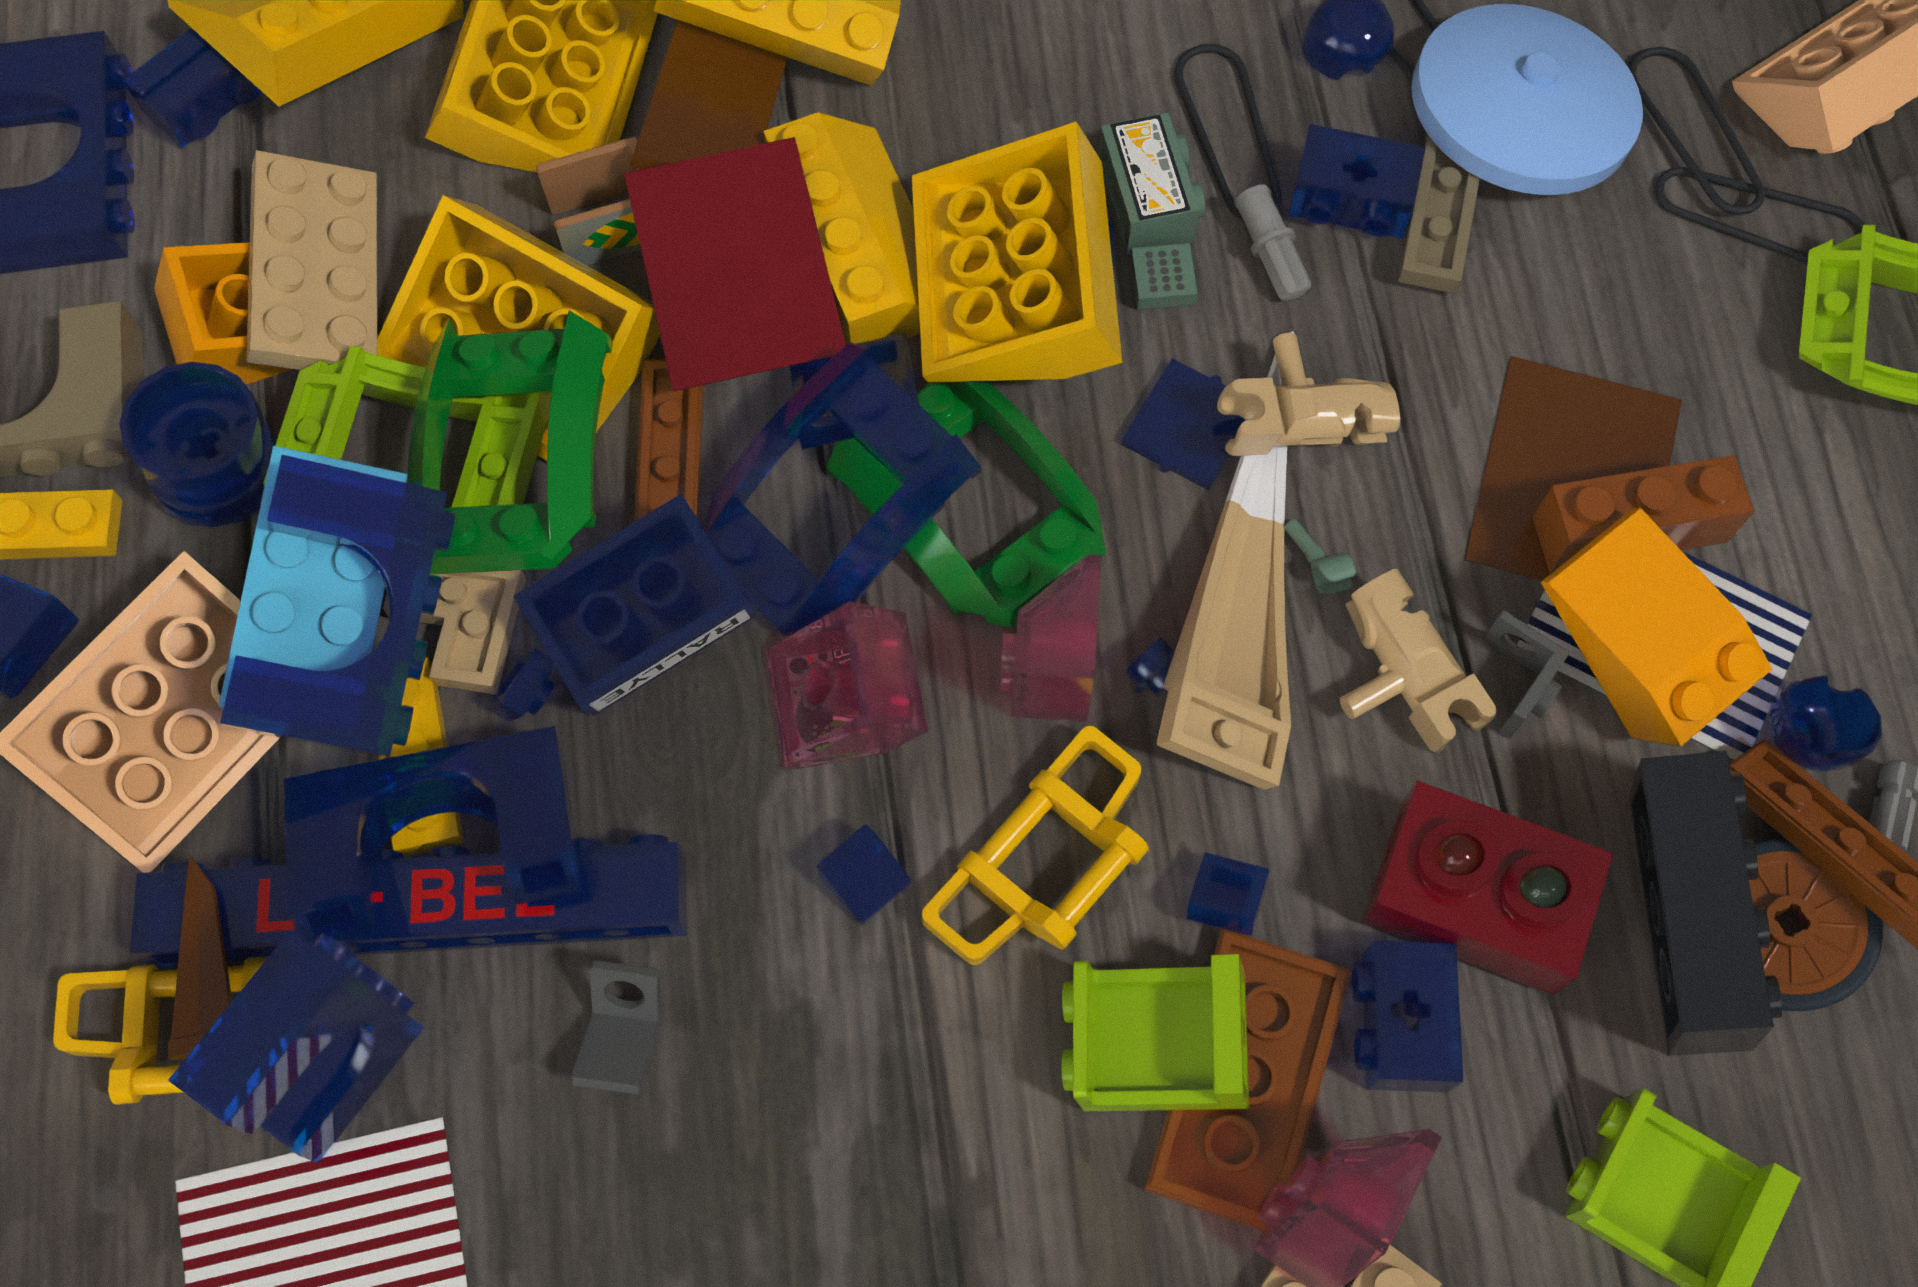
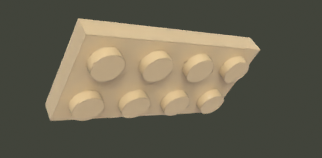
[246,150,377,370]

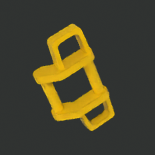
[922,726,1149,965]
[53,954,339,1105]

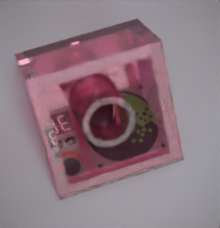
[1000,554,1102,722]
[766,601,928,770]
[1254,1129,1442,1287]

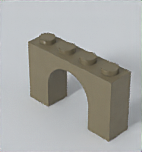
[0,301,145,478]

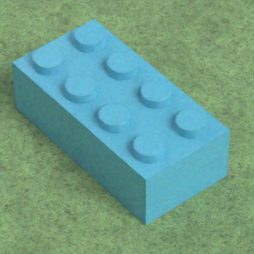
[219,446,407,733]

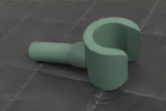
[1284,519,1356,594]

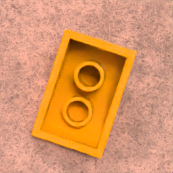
[154,242,378,391]
[1541,508,1773,747]

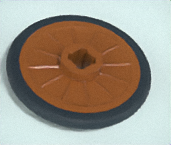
[1749,838,1883,1011]

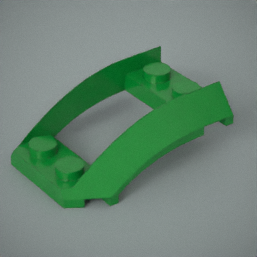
[406,310,613,574]
[826,381,1106,628]

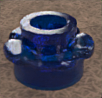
[1125,637,1176,696]

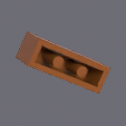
[1532,455,1755,573]

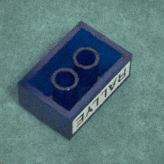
[513,494,758,716]

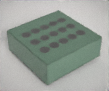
[1130,243,1198,309]

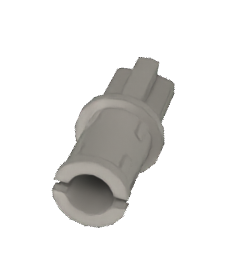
[1234,184,1311,301]

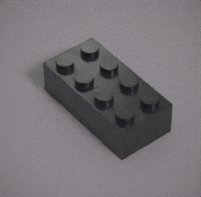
[1629,751,1782,1056]

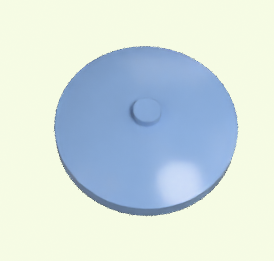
[1412,4,1643,195]

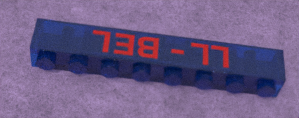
[130,834,687,967]

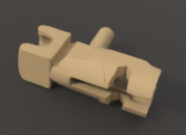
[1217,333,1400,456]
[1339,569,1496,753]

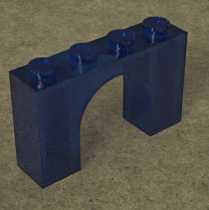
[0,31,135,274]
[220,455,456,758]
[284,726,584,948]
[168,929,424,1163]

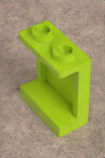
[1061,954,1249,1112]
[1564,1088,1801,1287]

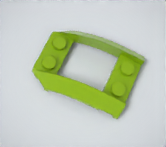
[1799,225,1918,405]
[263,346,551,548]

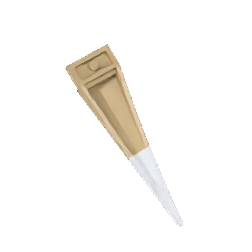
[1156,331,1294,790]

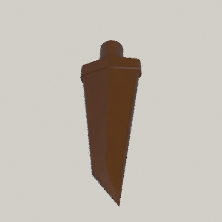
[168,853,240,1092]

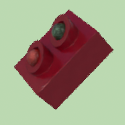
[1361,780,1613,995]

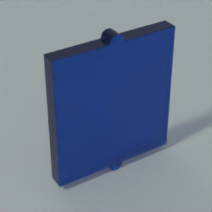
[1121,358,1245,490]

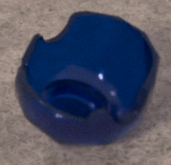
[1302,0,1395,80]
[1769,675,1883,772]

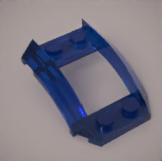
[698,342,982,637]

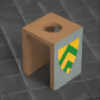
[536,136,642,265]

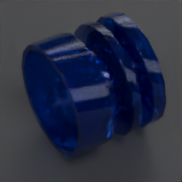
[119,362,276,527]

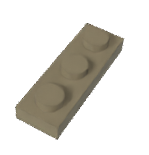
[1398,134,1480,294]

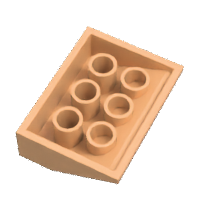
[0,551,295,876]

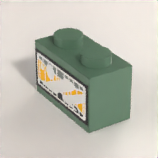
[1098,112,1205,256]

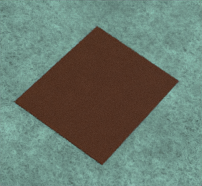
[1465,356,1682,581]

